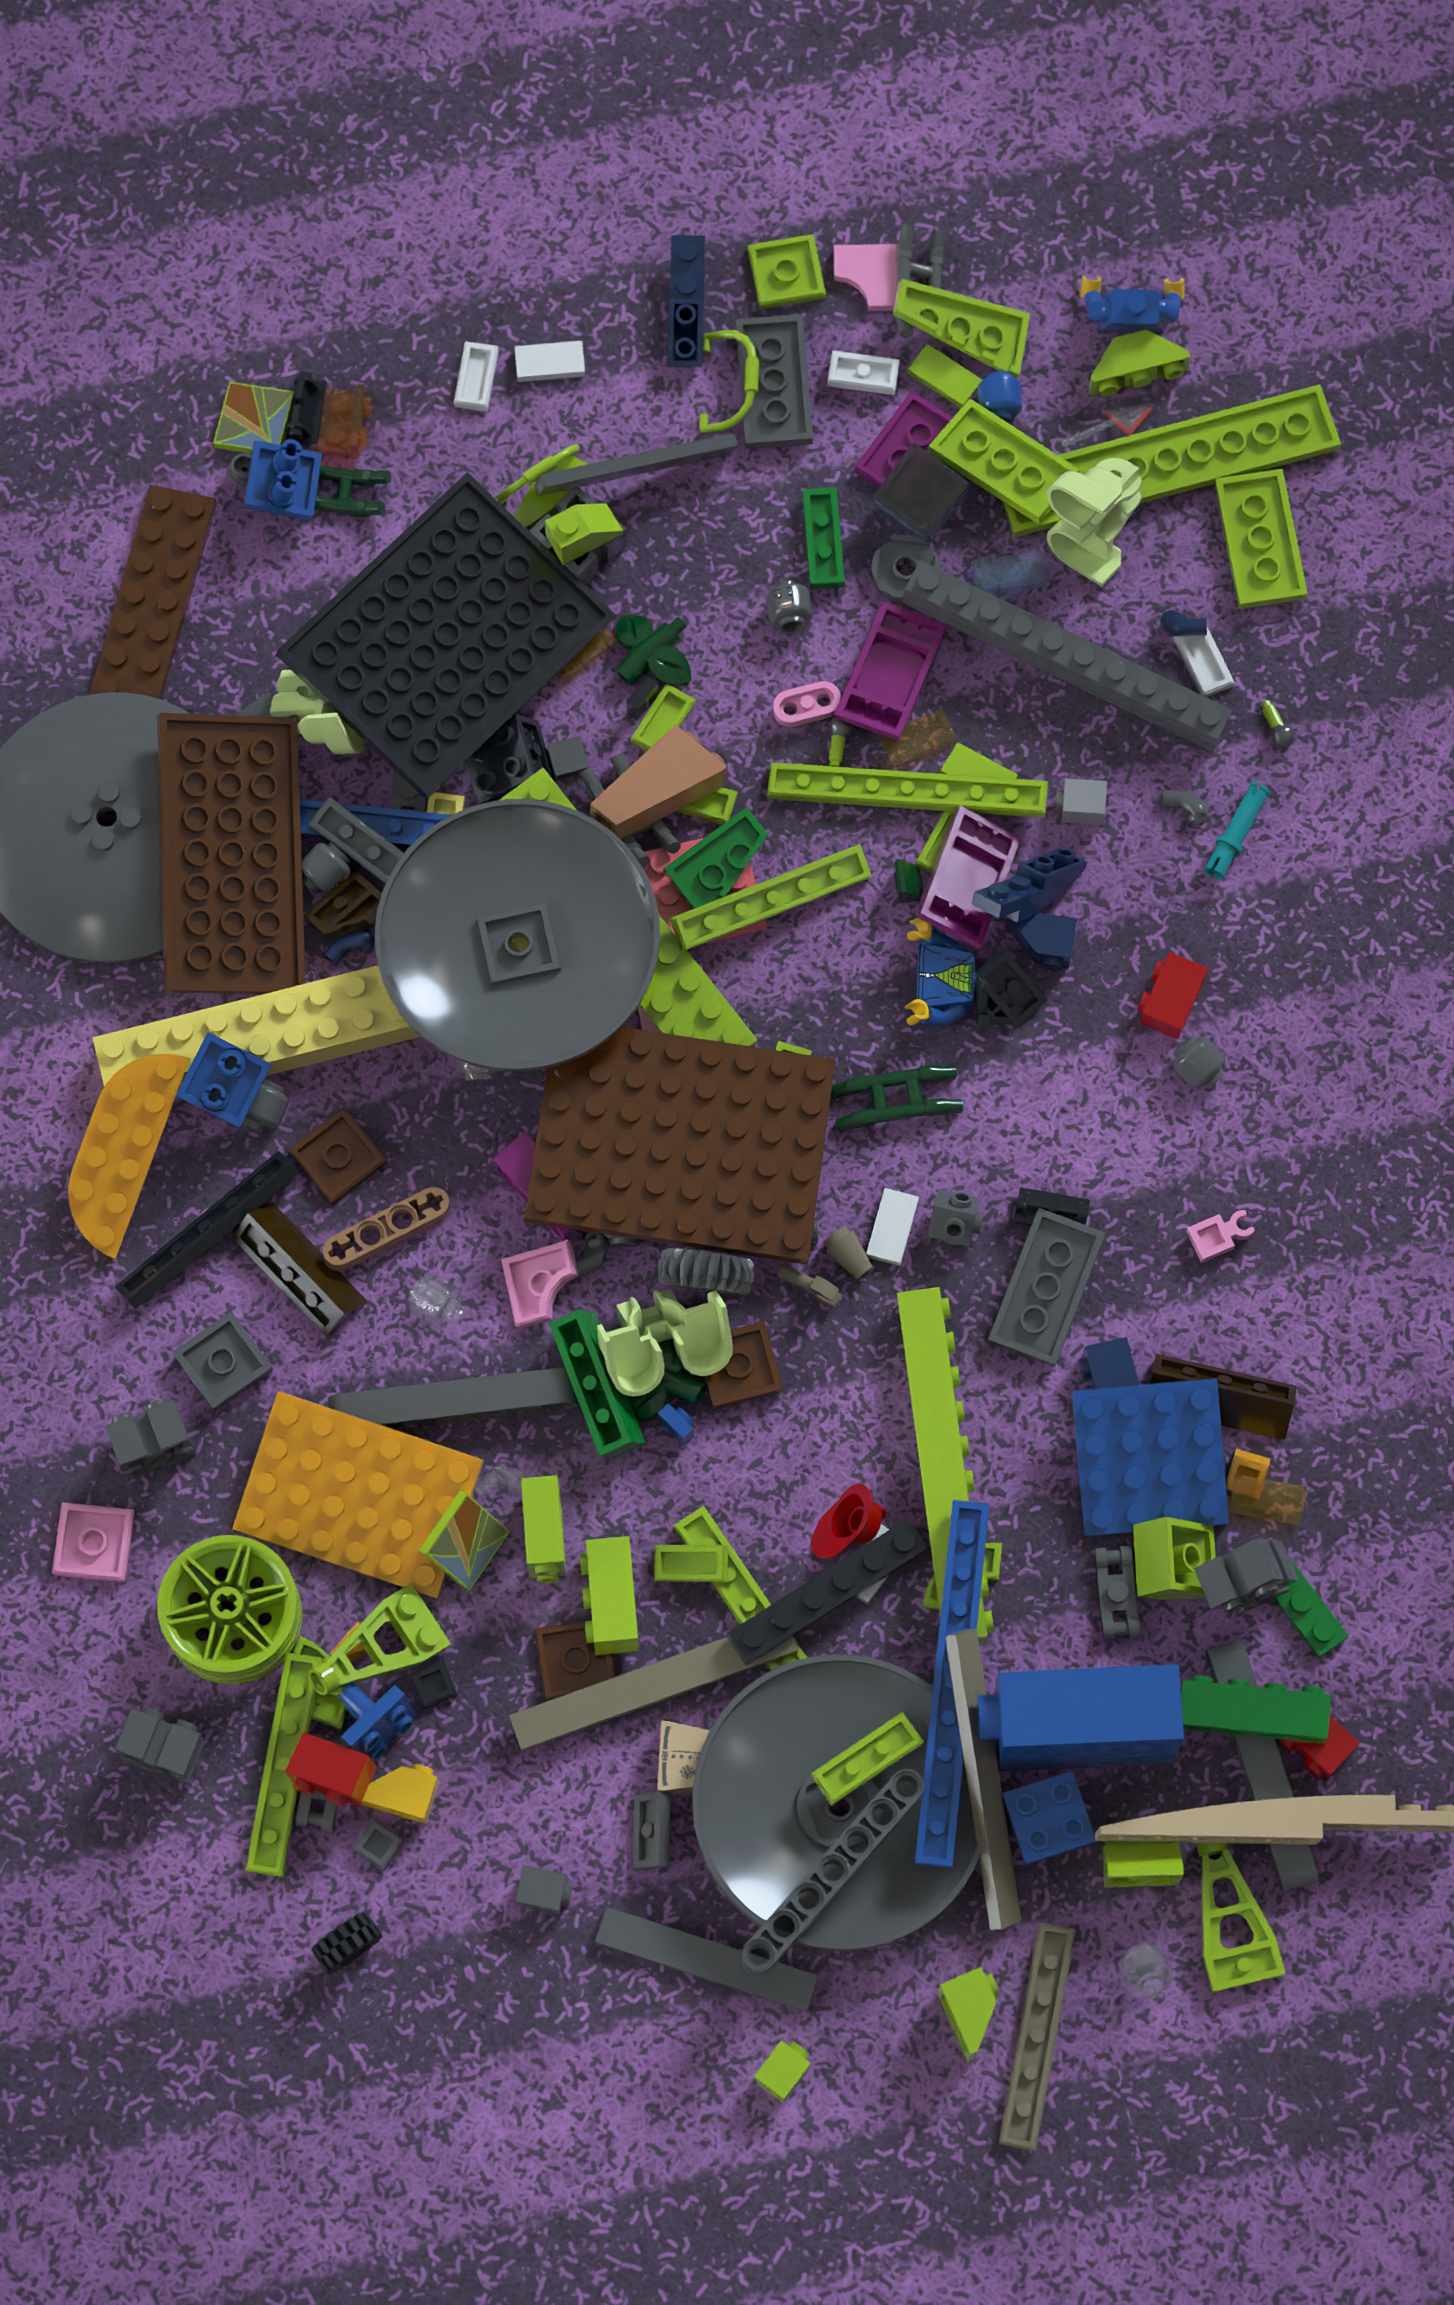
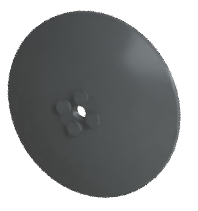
[0,692,190,963]
[375,799,660,1072]

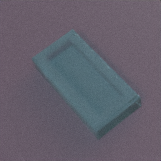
[972,552,1046,594]

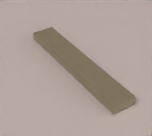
[999,1922,1076,2152]

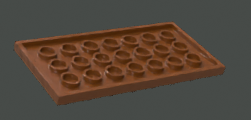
[157,713,305,994]

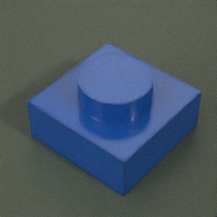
[658,1403,694,1446]

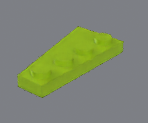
[893,279,1030,379]

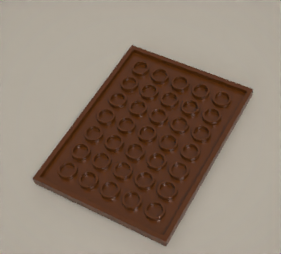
[524,1027,836,1265]

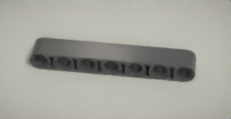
[327,1367,578,1430]
[1205,1640,1319,1892]
[741,1769,924,1976]

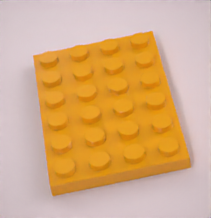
[232,1391,484,1598]

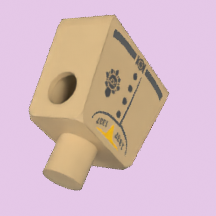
[657,1721,710,1795]

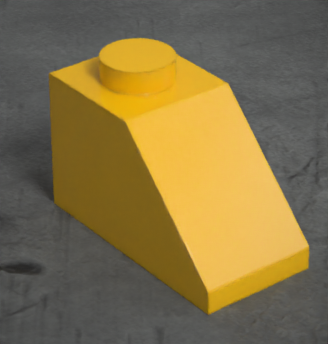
[360,1764,439,1824]

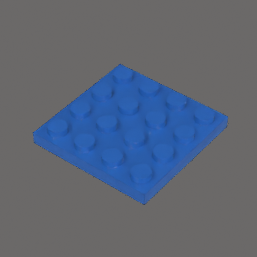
[1071,1378,1229,1536]

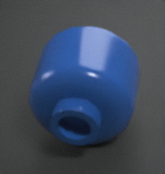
[978,371,1022,423]

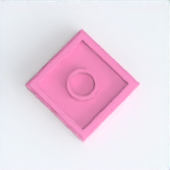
[52,1502,135,1582]

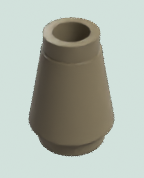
[823,1225,873,1280]

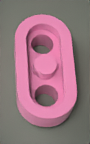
[773,681,841,727]

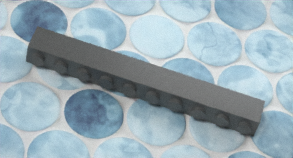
[902,560,1233,752]

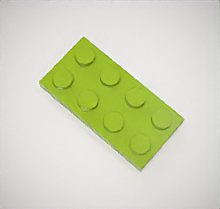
[929,399,1080,524]
[1214,469,1308,609]

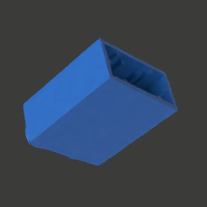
[977,1664,1184,1772]

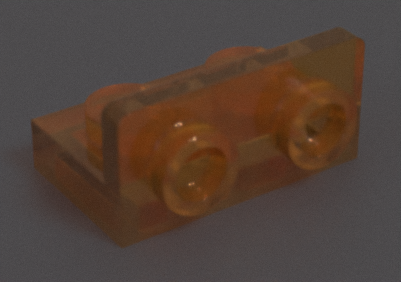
[317,384,372,459]

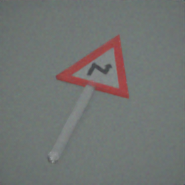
[1061,403,1157,447]

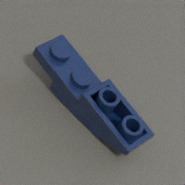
[668,235,705,368]
[971,848,1087,923]

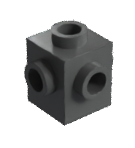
[927,1189,984,1246]

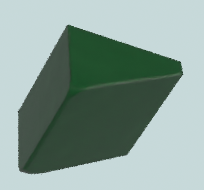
[894,859,923,903]

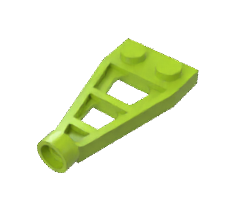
[308,1583,451,1696]
[1196,1843,1286,1993]

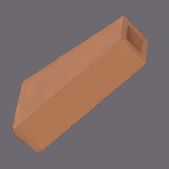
[590,725,727,840]

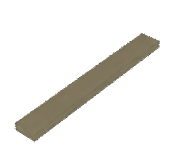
[945,1628,1022,1930]
[509,1637,798,1751]

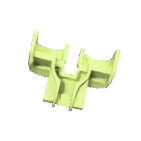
[1046,458,1142,587]
[270,670,366,755]
[597,1289,733,1396]

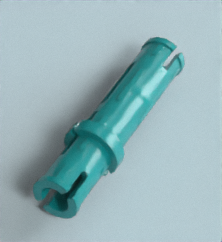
[1203,782,1270,880]

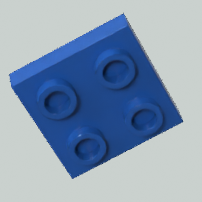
[244,439,322,521]
[176,1032,272,1128]
[338,1683,417,1762]
[1002,1771,1096,1866]

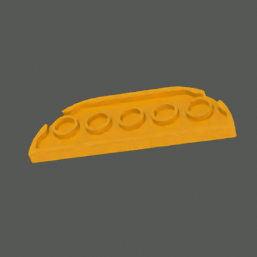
[68,1054,190,1259]

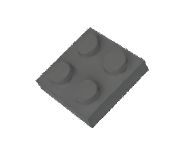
[172,1312,273,1412]

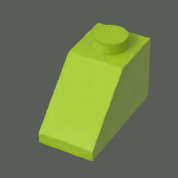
[545,503,623,565]

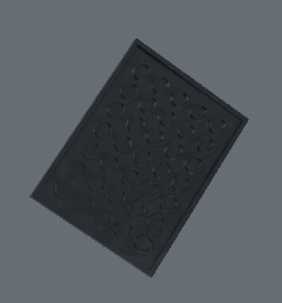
[275,472,616,800]

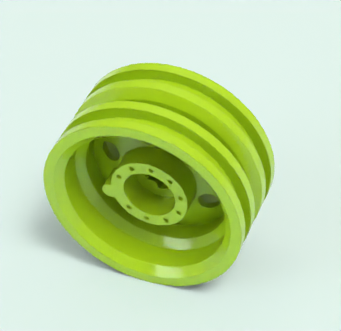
[157,1535,302,1684]

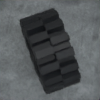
[311,1911,383,1975]

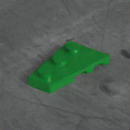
[663,807,768,909]

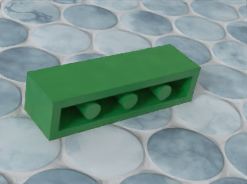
[549,1309,646,1458]
[1181,1675,1331,1744]

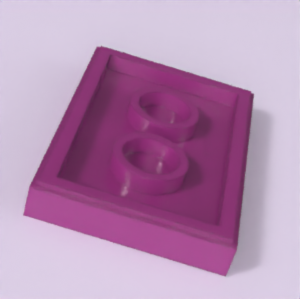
[854,391,953,507]

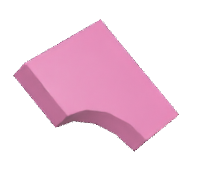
[834,244,897,311]
[501,1240,579,1329]

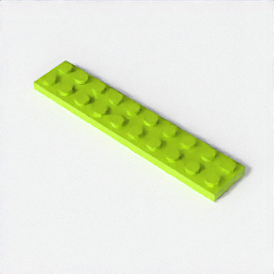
[1002,384,1341,538]
[500,768,758,1047]

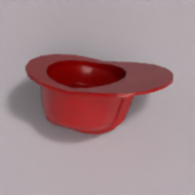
[811,1483,887,1559]

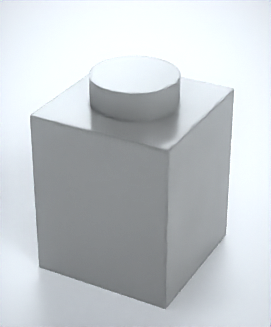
[1055,778,1107,825]

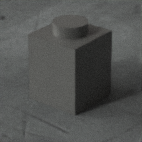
[515,1865,573,1915]

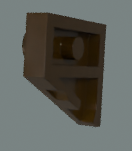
[304,870,382,942]

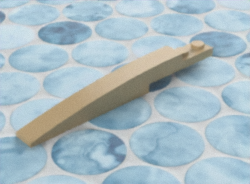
[1095,1795,1454,1845]

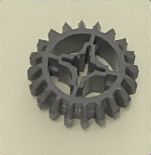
[657,1248,755,1295]

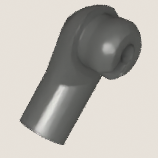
[1162,790,1209,824]
[573,1232,608,1280]

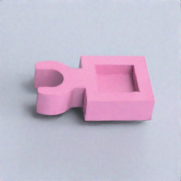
[1186,1210,1255,1263]

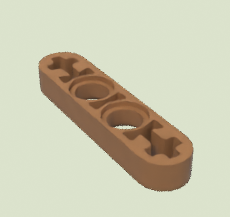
[323,1187,450,1271]

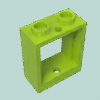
[521,1475,566,1584]

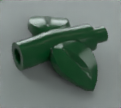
[614,614,692,687]
[629,1338,706,1421]

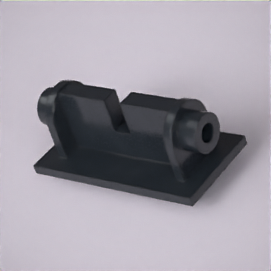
[285,371,327,444]
[1014,1187,1090,1225]

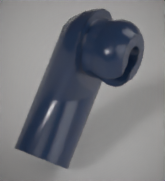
[1160,610,1207,636]
[323,929,375,965]

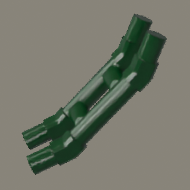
[314,465,391,517]
[831,1065,963,1132]

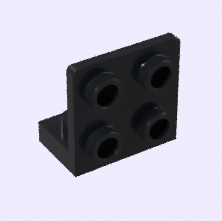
[466,714,556,804]

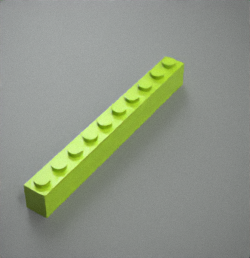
[897,1287,994,1646]

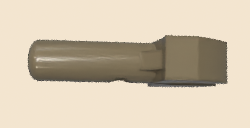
[778,1265,842,1307]

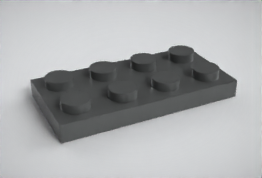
[735,314,813,449]
[988,1208,1106,1367]

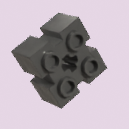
[530,485,627,585]
[105,1399,196,1481]
[1194,1538,1299,1613]
[115,1707,208,1787]

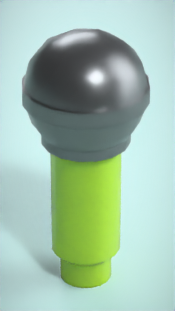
[1261,700,1295,748]
[828,718,853,767]

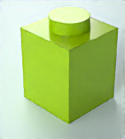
[754,2040,811,2103]

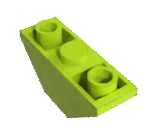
[1089,329,1191,396]

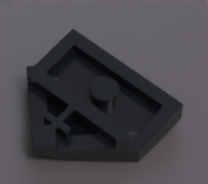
[976,947,1047,1027]

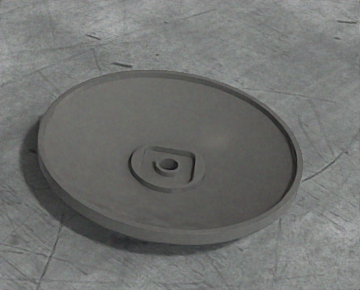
[692,1654,981,1952]

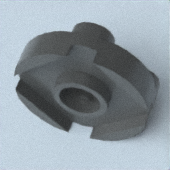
[872,535,941,603]

